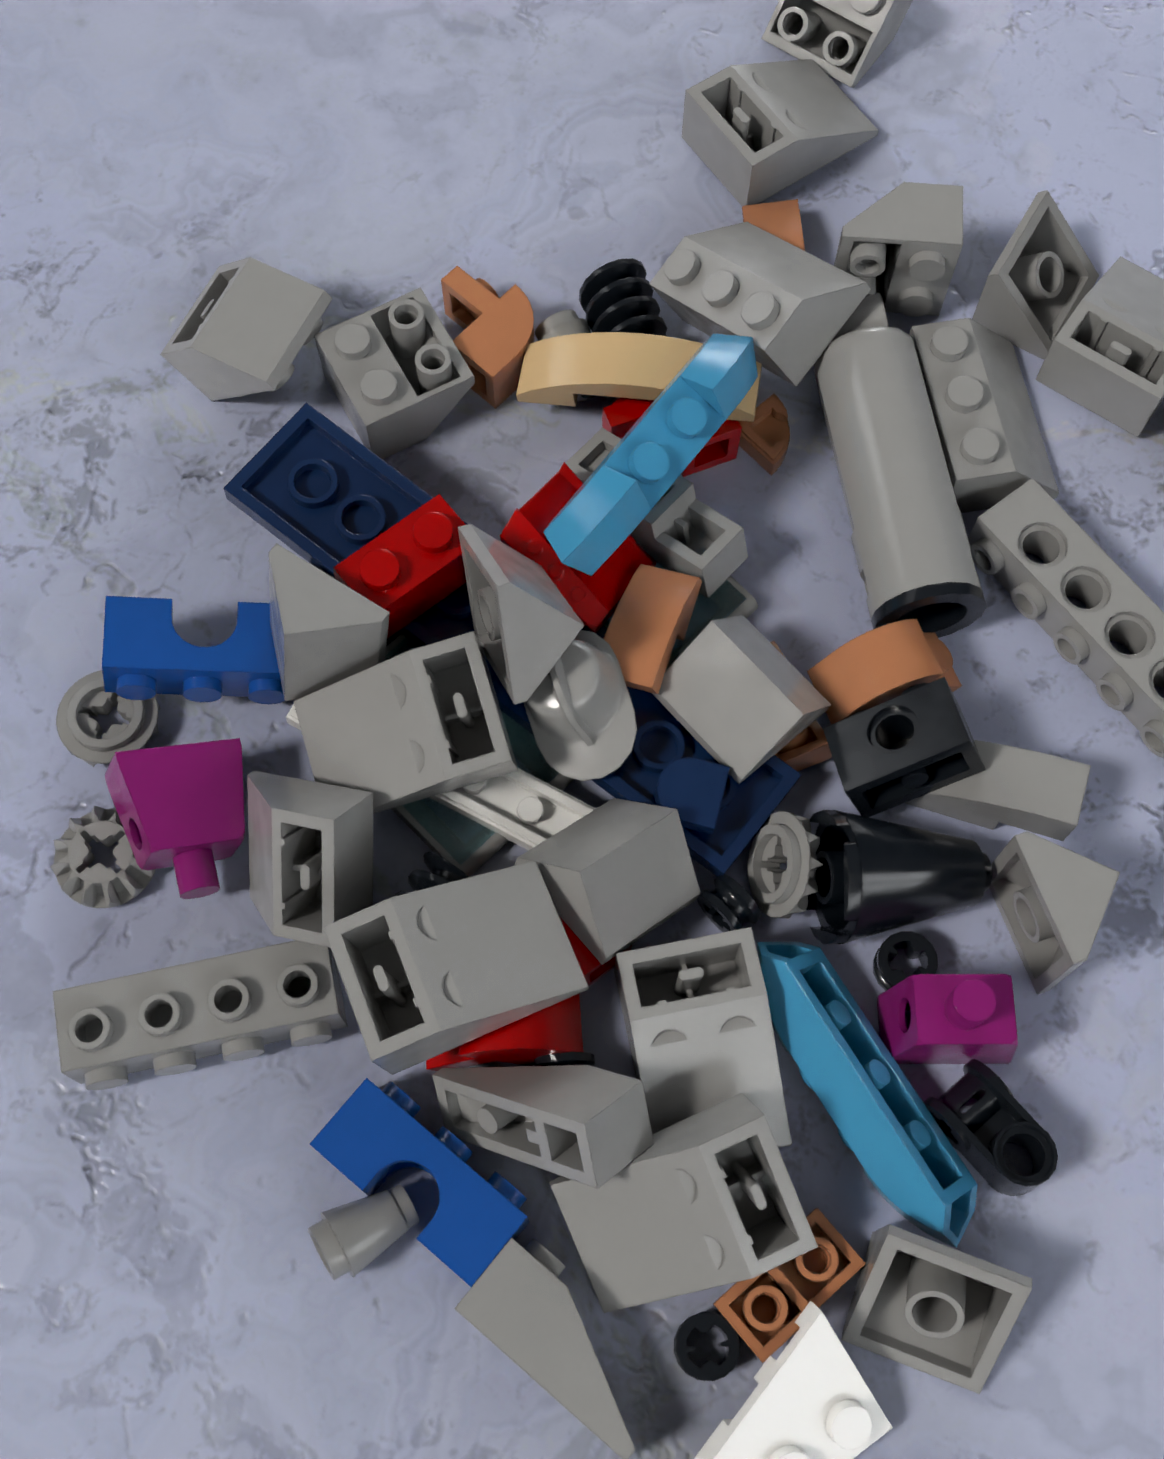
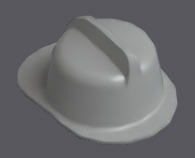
[524,630,637,781]

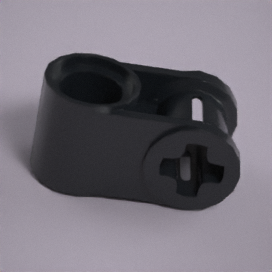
[923,1059,1058,1196]

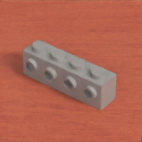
[53,940,348,1090]

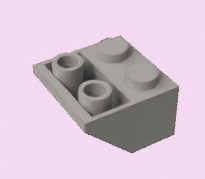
[761,0,913,88]
[834,182,963,317]
[160,257,333,401]
[314,287,475,459]
[247,771,373,948]

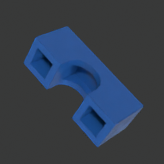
[102,596,285,704]
[310,1078,530,1287]

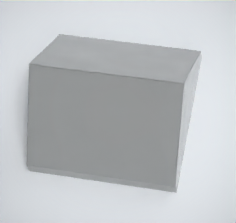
[972,190,1099,359]
[458,524,584,705]
[268,543,390,701]
[652,615,831,784]
[515,798,700,965]
[989,831,1120,995]
[841,1224,1032,1394]

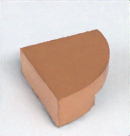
[739,393,790,476]

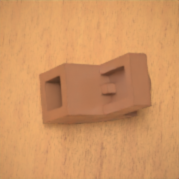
[441,266,535,409]
[807,619,962,725]

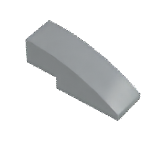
[566,427,748,598]
[892,738,1091,841]

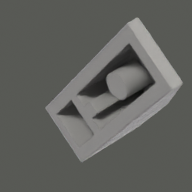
[432,1065,654,1189]
[454,1238,636,1459]

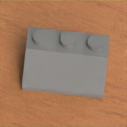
[649,222,871,387]
[909,318,1059,513]

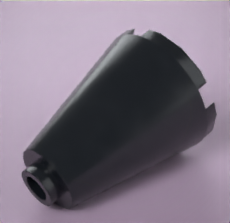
[806,810,992,945]

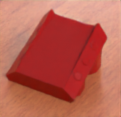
[500,462,657,634]

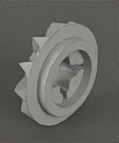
[56,670,161,767]
[50,806,156,908]
[747,811,823,919]

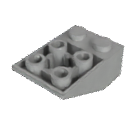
[682,59,878,206]
[1035,256,1164,437]
[293,631,518,814]
[323,860,589,1075]
[614,927,792,1148]
[549,1093,818,1313]

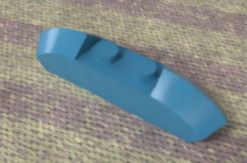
[543,333,758,576]
[757,941,978,1248]

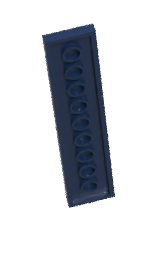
[223,402,801,877]

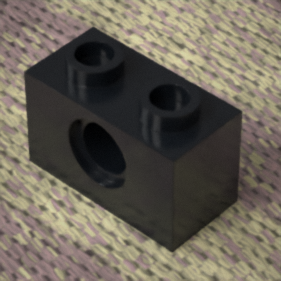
[823,677,986,817]

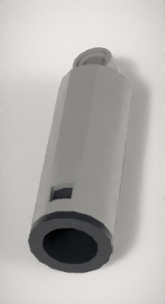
[814,293,987,638]

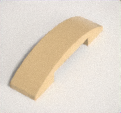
[516,332,762,422]

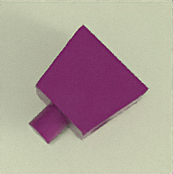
[105,738,245,899]
[877,974,1018,1064]

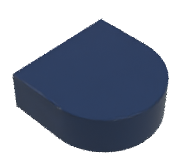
[655,757,730,835]

